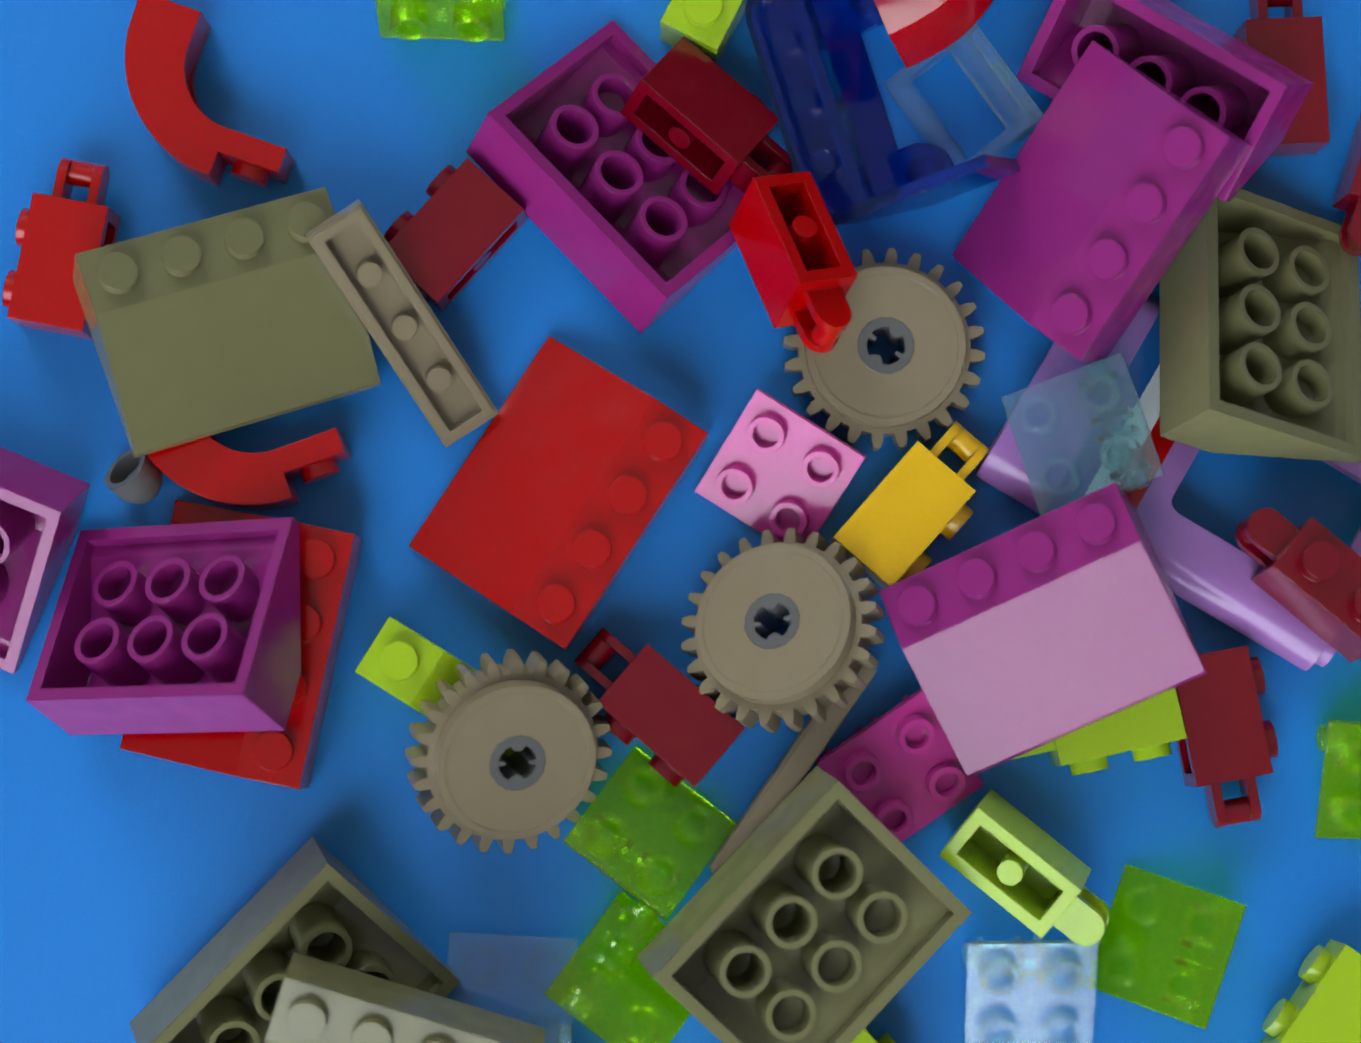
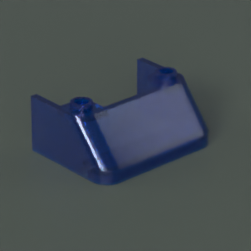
[745,0,1021,226]

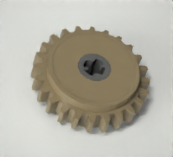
[782,248,986,451]
[681,528,885,733]
[405,649,612,854]

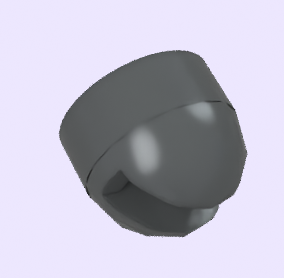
[105,449,163,504]

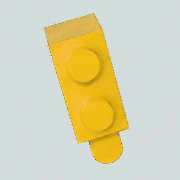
[830,421,990,588]

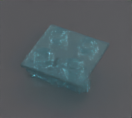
[1001,352,1165,516]
[446,932,578,1043]
[962,936,1098,1043]

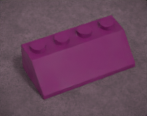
[1016,0,1313,202]

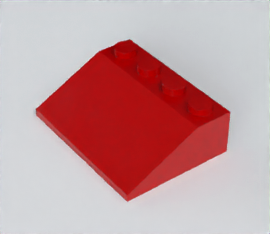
[409,336,708,651]
[120,500,363,790]

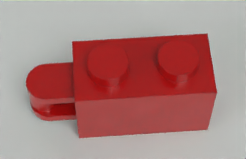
[2,158,121,340]
[729,171,858,353]

